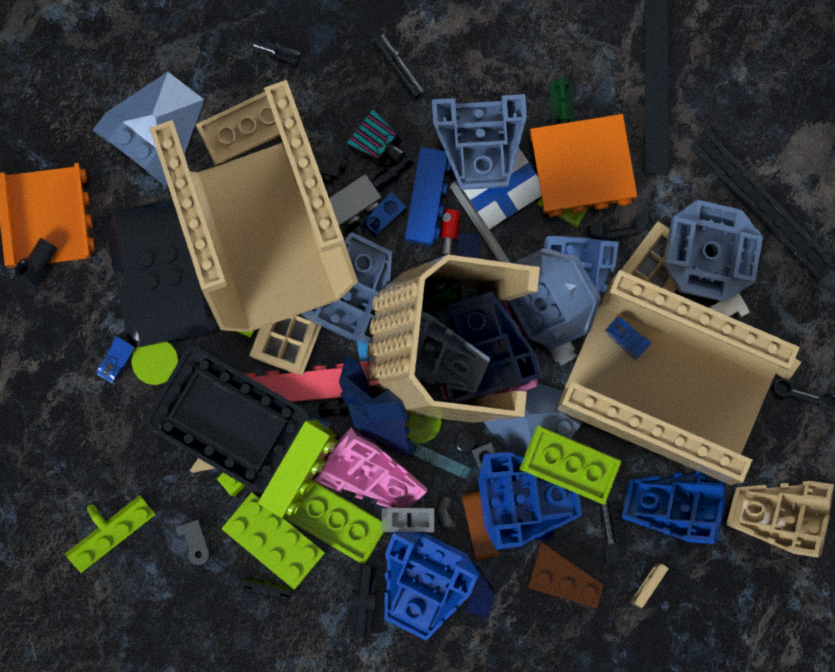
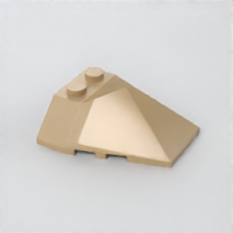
[727,481,834,557]

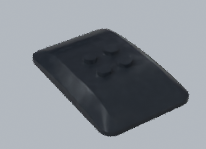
[105,199,219,347]
[146,347,309,493]

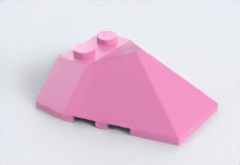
[314,427,427,508]

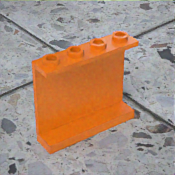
[529,114,637,217]
[0,163,95,268]

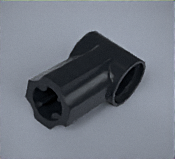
[14,238,58,287]

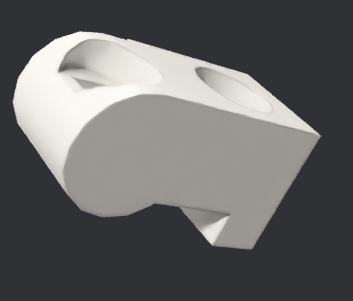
[709,293,750,318]

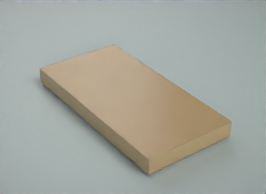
[195,92,281,166]

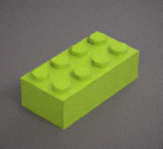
[258,419,339,518]
[222,492,325,590]

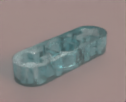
[411,442,472,480]

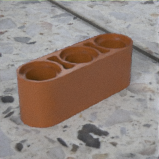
[461,490,499,561]

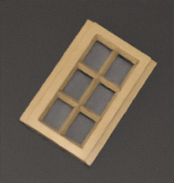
[621,221,677,293]
[250,314,322,375]

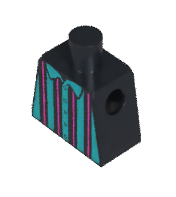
[346,108,405,165]

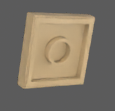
[631,564,669,608]

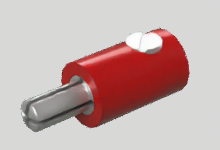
[440,209,461,255]

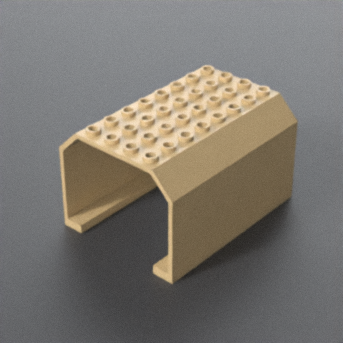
[150,80,358,332]
[365,254,540,423]
[556,270,800,485]

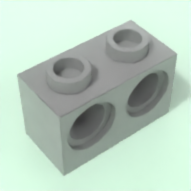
[382,508,434,533]

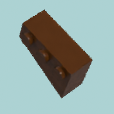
[527,542,604,608]

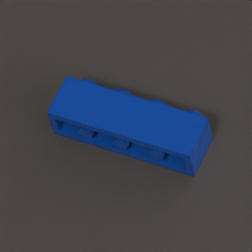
[405,147,451,246]

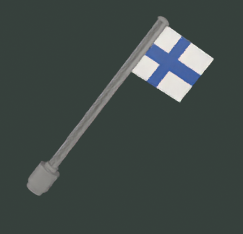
[449,148,577,366]

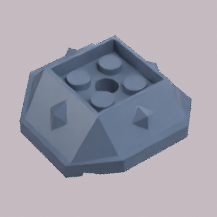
[664,200,763,302]
[508,248,601,350]

